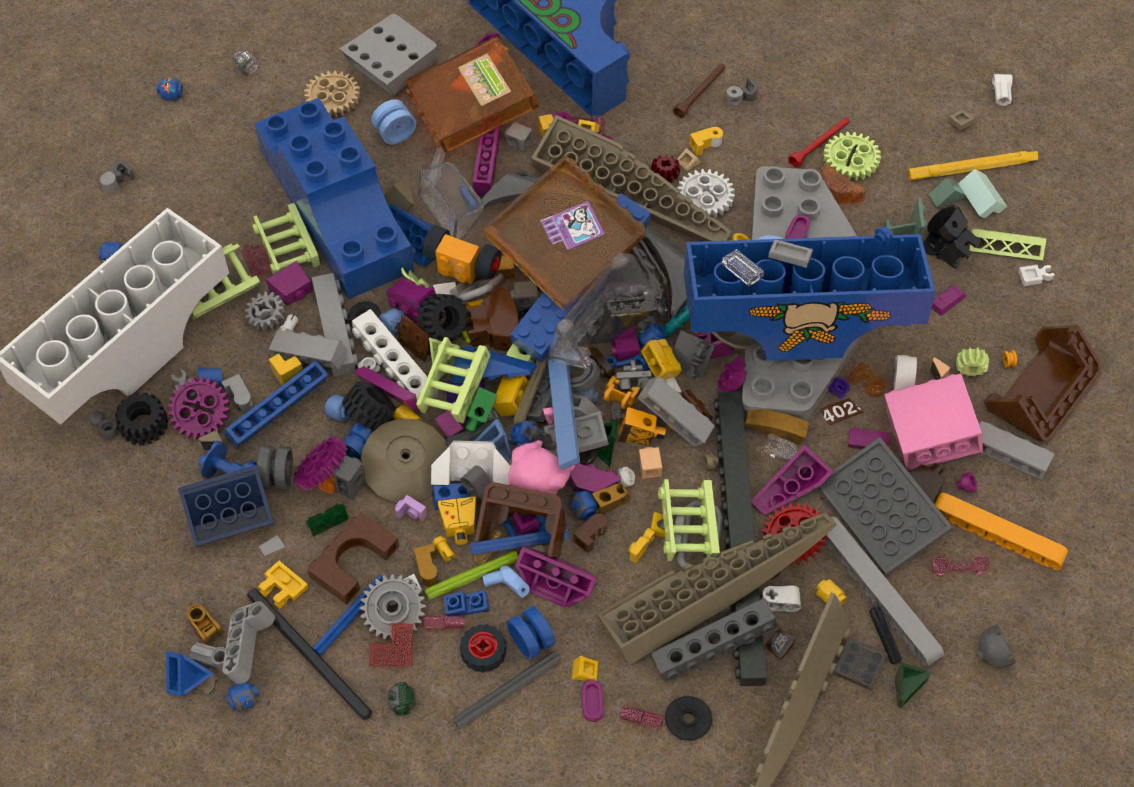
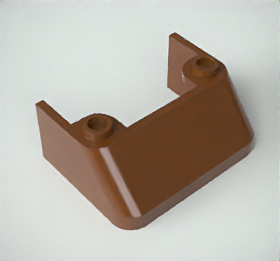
[474,482,566,557]

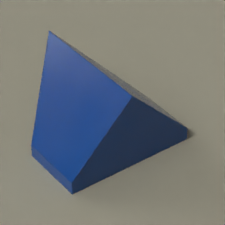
[166,651,214,696]

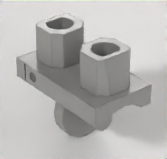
[616,360,651,391]

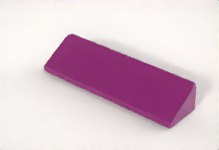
[354,366,418,411]

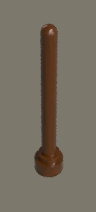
[673,64,725,119]

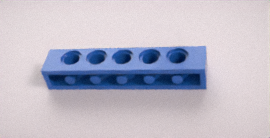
[224,360,328,449]

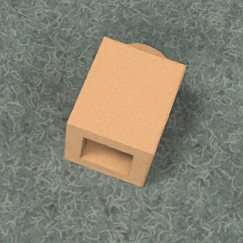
[639,447,662,479]

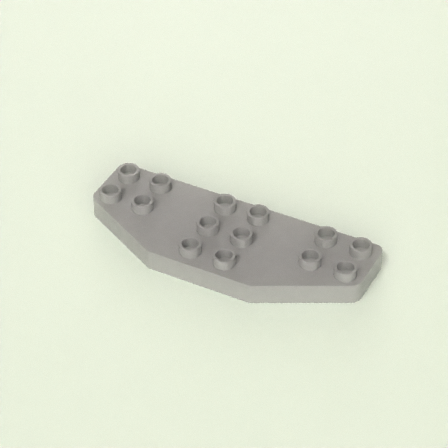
[742,166,860,421]

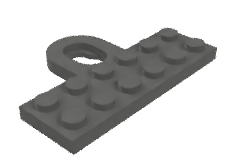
[511,329,600,422]

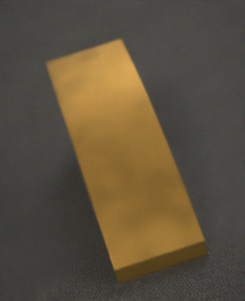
[744,409,809,444]

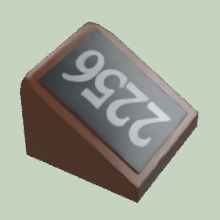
[765,627,795,660]

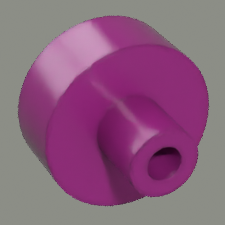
[957,472,977,493]

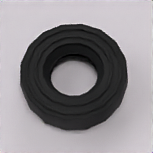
[348,301,381,328]

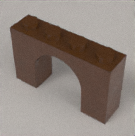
[307,512,399,605]

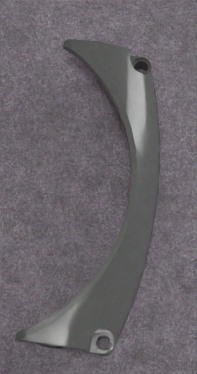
[479,170,688,317]

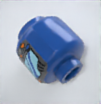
[638,323,667,348]

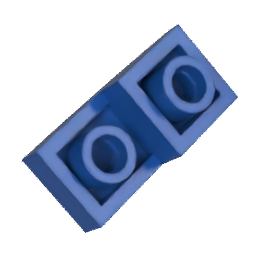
[443,590,490,616]

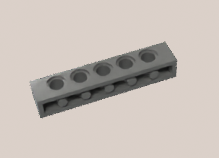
[651,598,778,682]

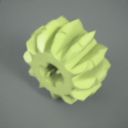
[956,347,989,377]

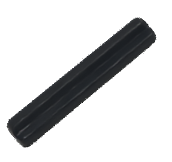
[869,607,902,664]

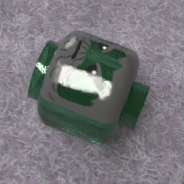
[388,682,416,716]

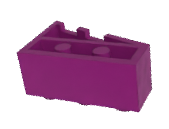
[386,279,443,323]

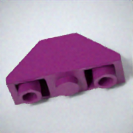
[568,463,621,494]

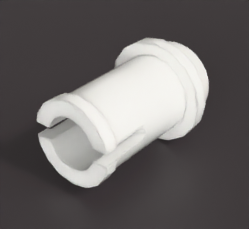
[279,314,299,331]

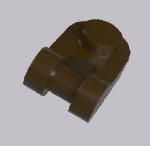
[588,348,615,379]

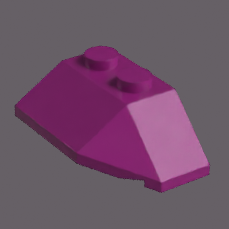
[515,546,597,607]

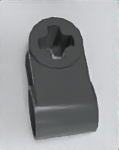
[461,465,491,503]

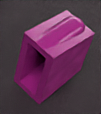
[266,261,313,306]

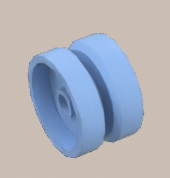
[371,100,416,145]

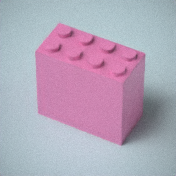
[884,374,983,471]

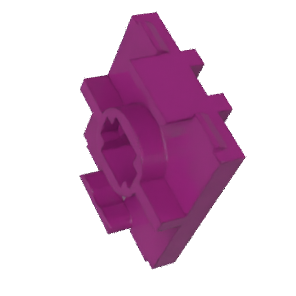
[717,355,747,392]

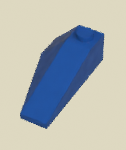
[389,204,451,266]
[452,346,537,383]

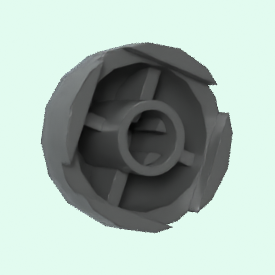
[977,624,1015,668]

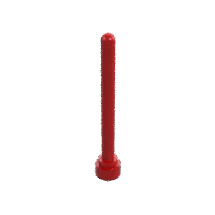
[788,117,850,168]

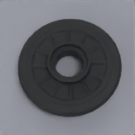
[665,696,712,740]

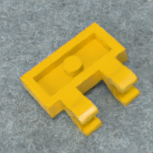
[258,561,308,610]

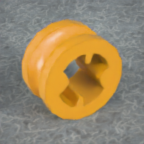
[1002,350,1017,368]

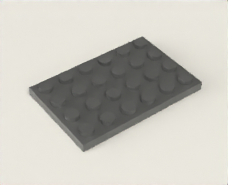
[818,437,953,576]

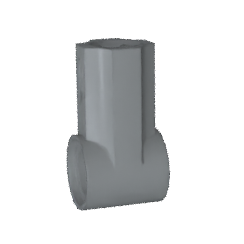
[189,642,226,672]

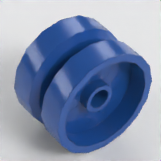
[506,606,556,660]

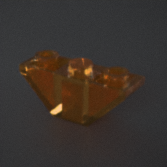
[820,163,866,204]

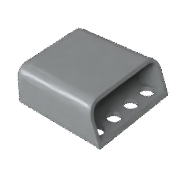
[339,14,438,96]

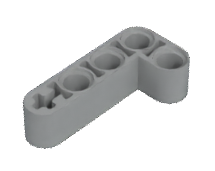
[223,601,275,684]

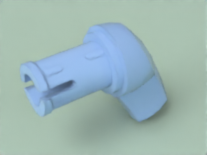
[482,566,530,598]

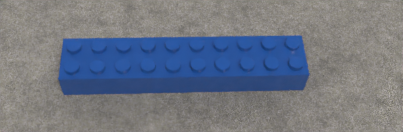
[510,193,651,363]

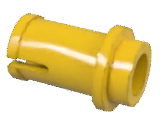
[432,536,456,563]

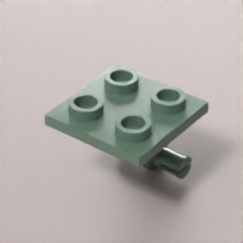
[885,198,927,239]

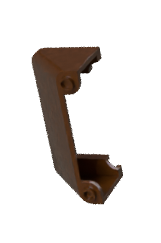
[984,325,1101,441]

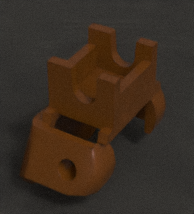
[465,287,519,350]

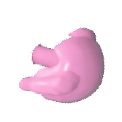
[508,440,575,494]

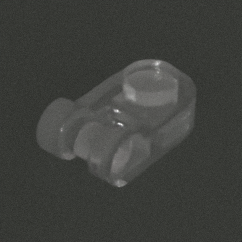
[760,434,797,462]

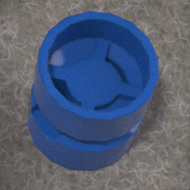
[343,423,372,460]

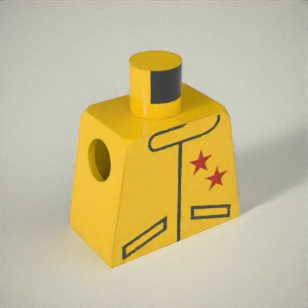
[438,497,477,545]

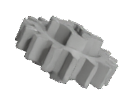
[245,292,286,331]

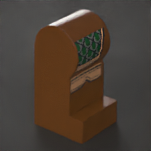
[573,513,608,553]

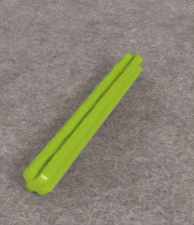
[424,551,518,600]

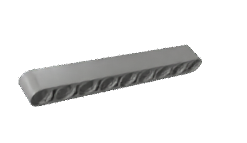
[822,516,944,667]

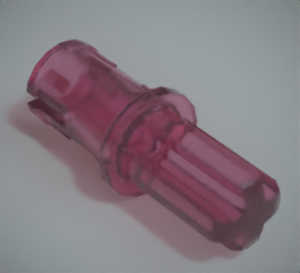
[423,614,465,630]
[620,706,664,727]

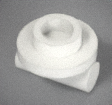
[618,467,635,488]

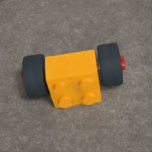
[423,225,502,284]

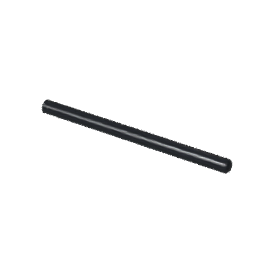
[247,588,372,720]

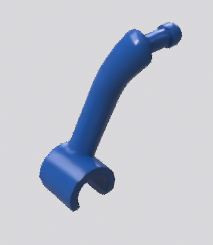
[606,354,647,370]

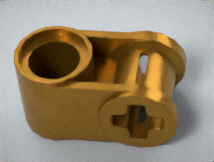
[187,604,223,645]

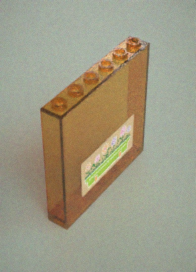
[405,36,539,153]

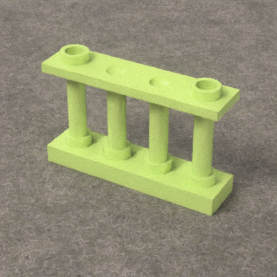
[252,203,320,275]
[191,244,260,320]
[416,337,491,423]
[658,479,720,561]

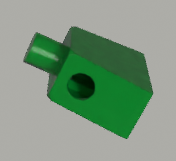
[466,387,498,433]

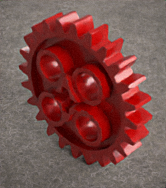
[762,503,828,566]

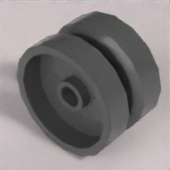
[257,445,293,490]

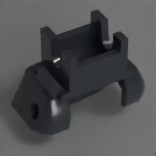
[923,204,981,269]

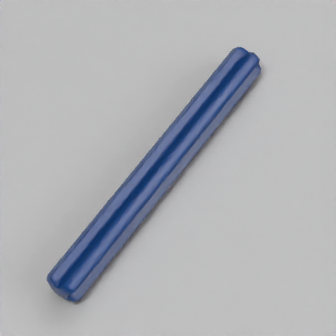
[470,528,569,555]
[313,575,383,655]

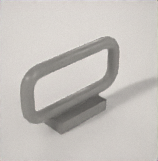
[450,273,503,304]
[673,500,723,570]

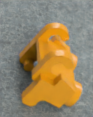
[603,376,640,409]

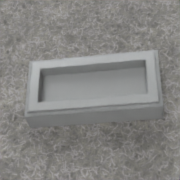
[768,239,813,268]

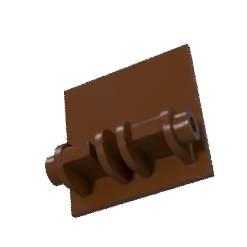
[398,314,431,362]

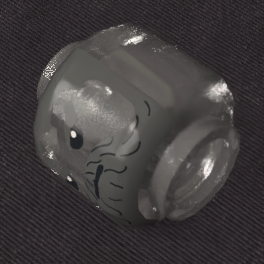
[233,49,259,75]

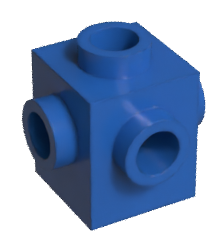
[510,421,544,447]

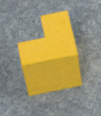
[269,354,303,386]

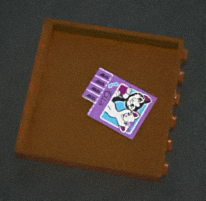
[484,155,646,311]

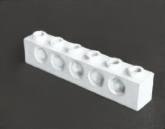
[352,309,438,407]

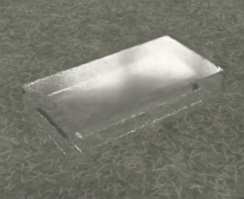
[721,249,764,286]

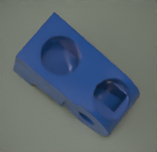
[432,483,471,510]

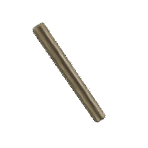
[513,355,550,425]

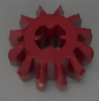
[651,154,681,183]

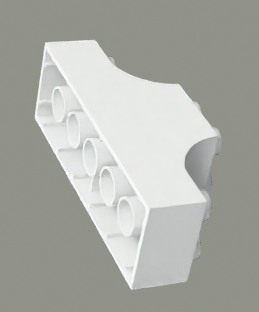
[0,208,229,425]

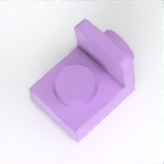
[395,495,428,521]

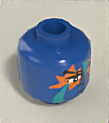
[156,78,183,101]

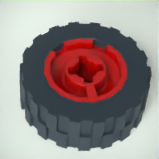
[460,624,506,673]

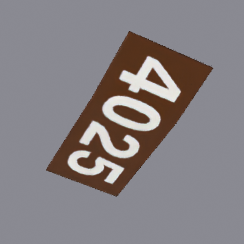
[819,398,864,426]

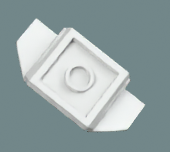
[431,441,510,485]

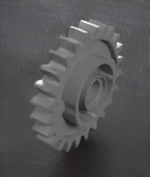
[360,574,427,641]

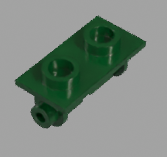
[305,504,349,537]

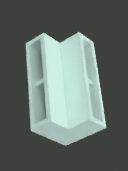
[958,169,1007,218]

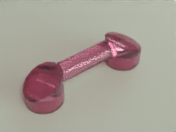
[932,555,990,576]

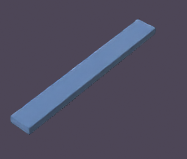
[548,353,580,470]

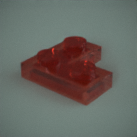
[369,623,414,666]

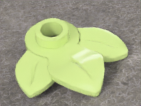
[401,267,430,288]

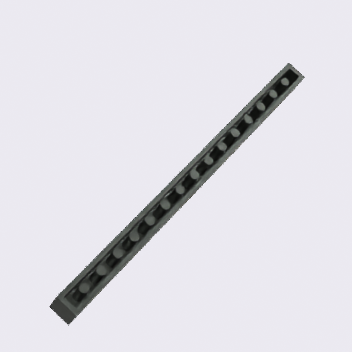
[714,391,767,686]

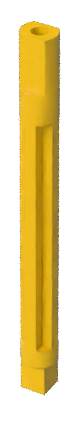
[908,151,1038,181]

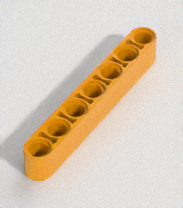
[934,493,1068,571]

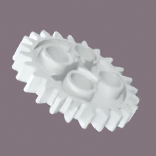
[677,169,735,218]

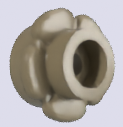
[703,452,719,471]

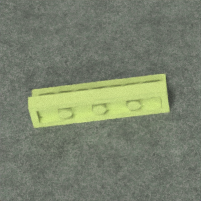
[969,228,1046,261]

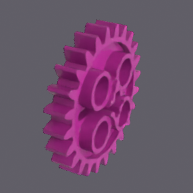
[167,377,231,439]
[293,436,347,491]

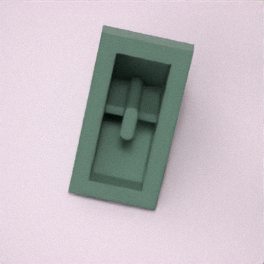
[928,178,967,208]

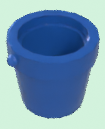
[198,367,223,388]

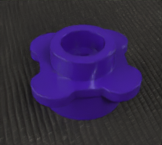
[829,377,850,399]

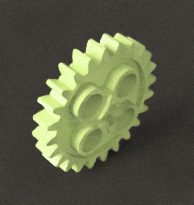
[823,132,881,181]

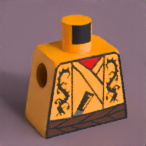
[618,407,666,445]

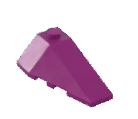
[751,445,834,515]

